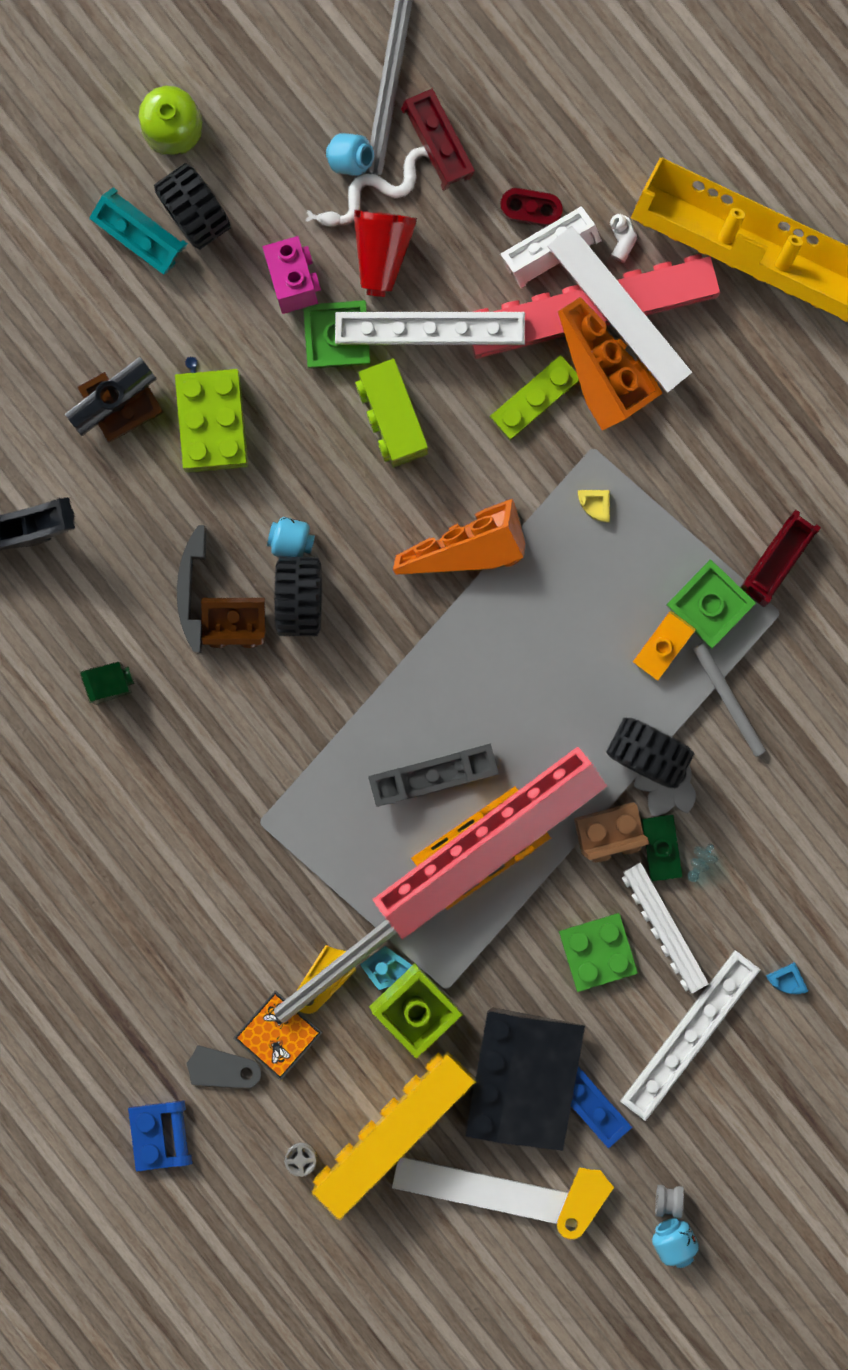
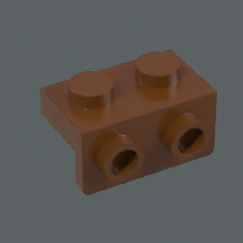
[201,598,266,648]

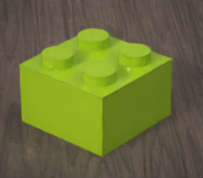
[369,963,463,1059]

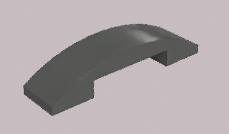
[177,525,207,654]
[368,743,499,807]

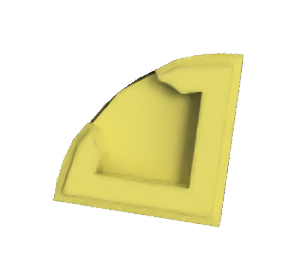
[577,490,610,523]

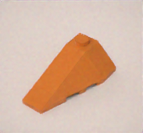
[558,297,663,431]
[393,499,526,575]

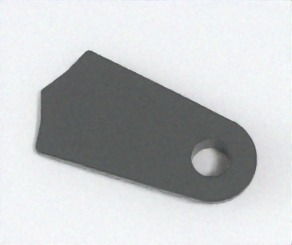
[187,1045,261,1088]

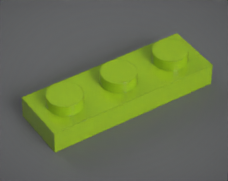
[489,355,579,441]

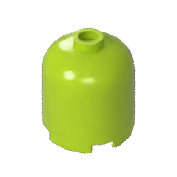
[138,85,203,155]

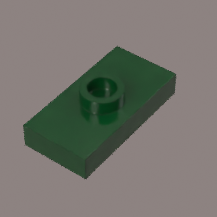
[642,815,683,882]

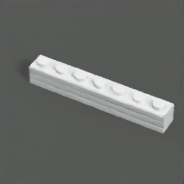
[622,862,709,994]

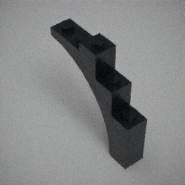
[0,497,75,550]

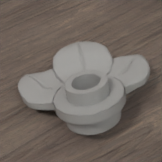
[634,766,696,816]

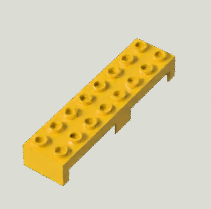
[631,158,848,322]

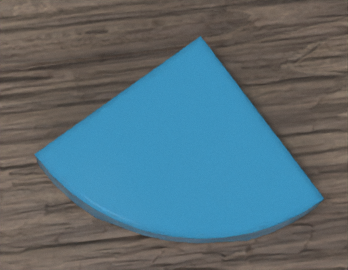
[765,962,808,994]

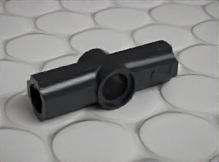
[65,357,157,436]

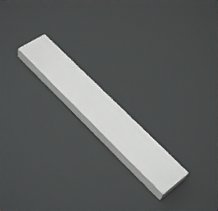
[547,225,692,393]
[335,312,525,345]
[620,950,761,1121]
[392,1157,577,1228]

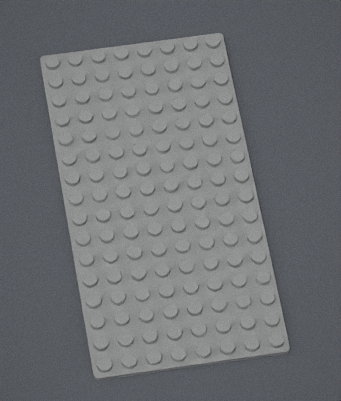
[260,449,779,989]

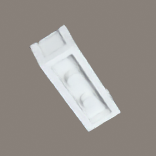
[501,206,602,288]

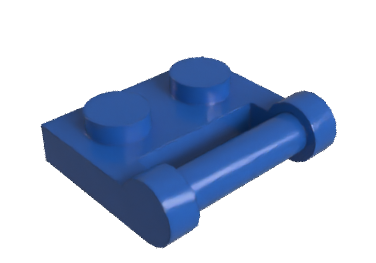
[128,1100,193,1171]

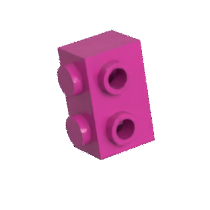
[262,236,321,314]

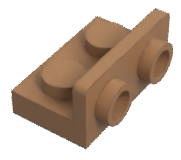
[574,802,649,862]

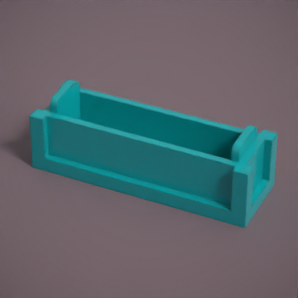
[89,187,188,275]

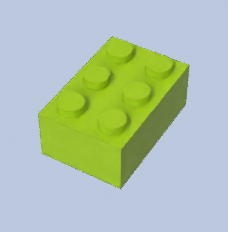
[355,358,428,468]
[175,369,248,473]

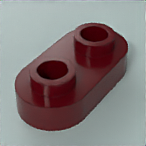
[500,188,563,227]

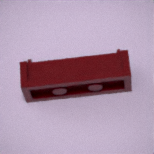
[401,88,475,191]
[740,509,821,607]

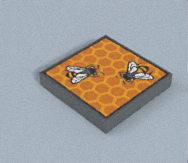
[233,990,323,1080]

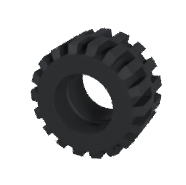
[154,163,231,250]
[274,557,322,636]
[606,718,695,788]

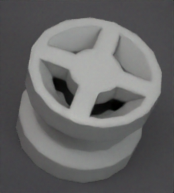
[285,1143,317,1177]
[655,1185,684,1218]

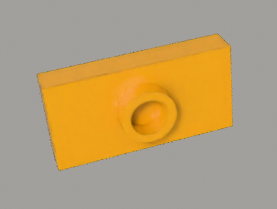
[633,611,696,681]

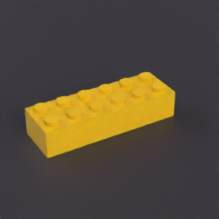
[312,1051,475,1220]

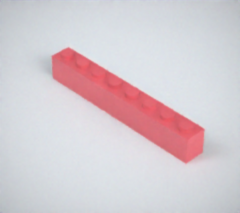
[472,254,720,359]
[373,747,608,940]

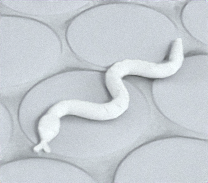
[306,147,429,227]

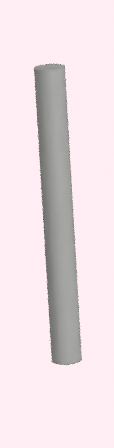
[692,642,766,757]

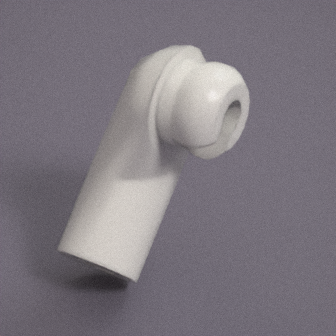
[610,214,637,263]

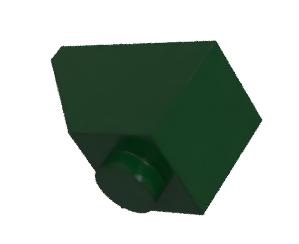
[80,662,135,705]

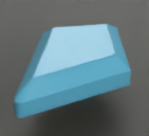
[360,946,412,990]

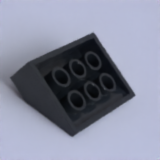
[465,1007,586,1151]

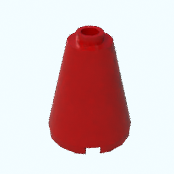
[354,210,417,297]

